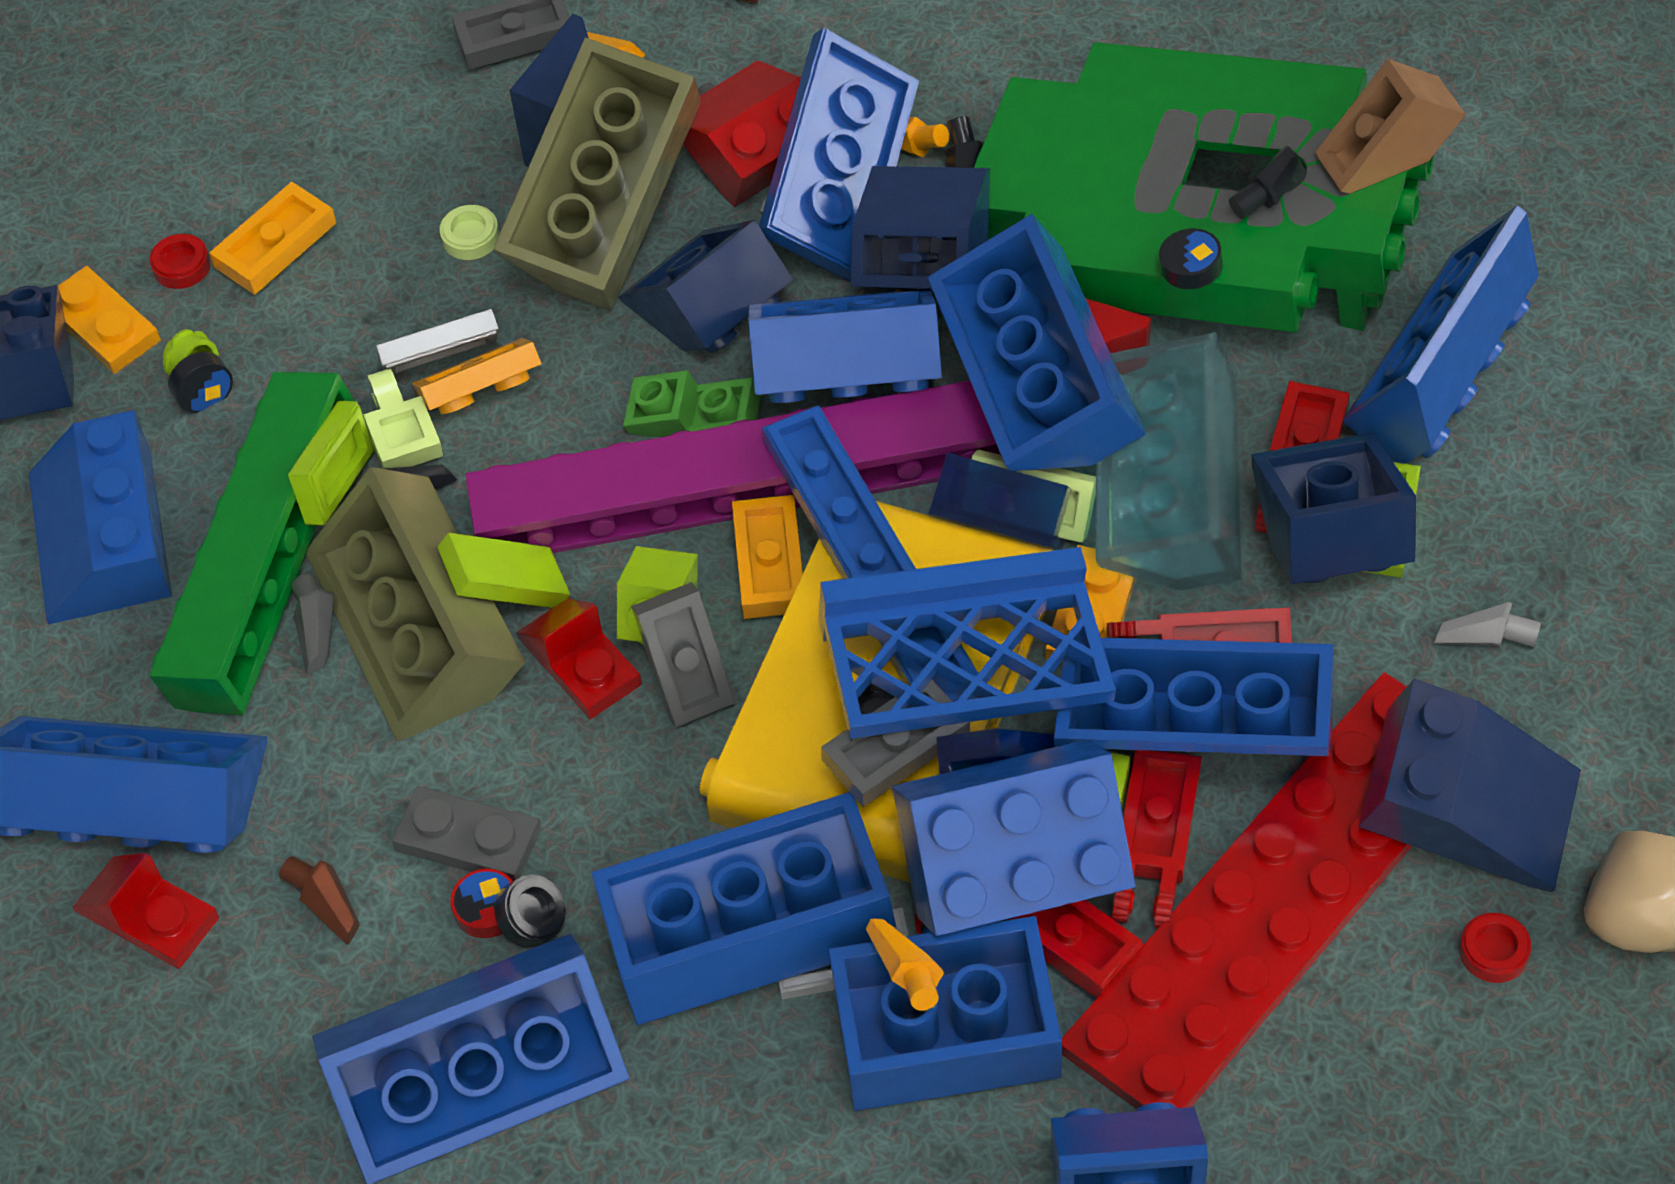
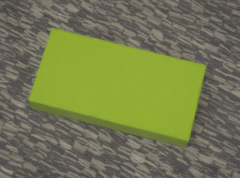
[288,401,374,525]
[437,532,571,608]

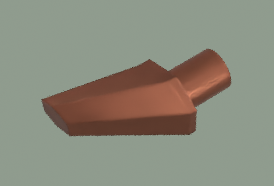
[279,856,360,945]

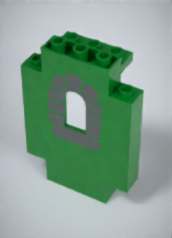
[974,42,1434,333]

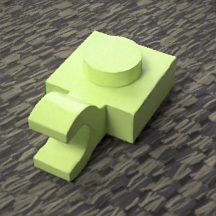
[363,368,443,468]

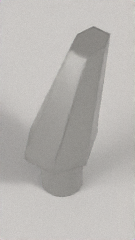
[1433,602,1541,648]

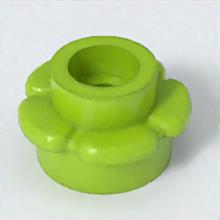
[163,329,219,375]

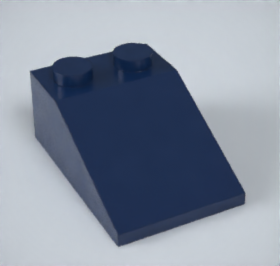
[1359,679,1581,892]

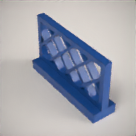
[818,547,1116,739]

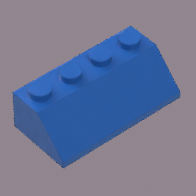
[1343,205,1539,464]
[927,214,1146,471]
[1054,637,1334,756]
[0,716,267,853]
[591,792,897,1026]
[312,933,630,1184]

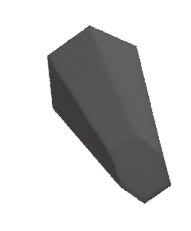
[291,575,334,674]

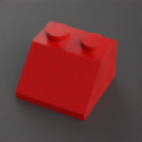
[683,60,801,207]

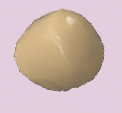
[1583,831,1675,953]

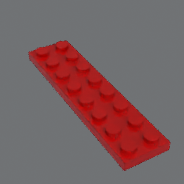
[1061,672,1412,1109]

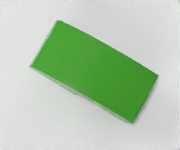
[623,370,761,437]

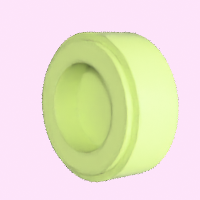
[440,205,500,260]

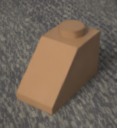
[1315,59,1466,194]

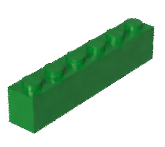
[149,372,355,715]

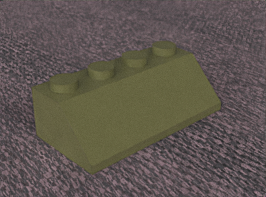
[493,37,701,311]
[306,467,525,741]

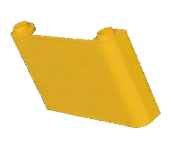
[700,501,1054,883]

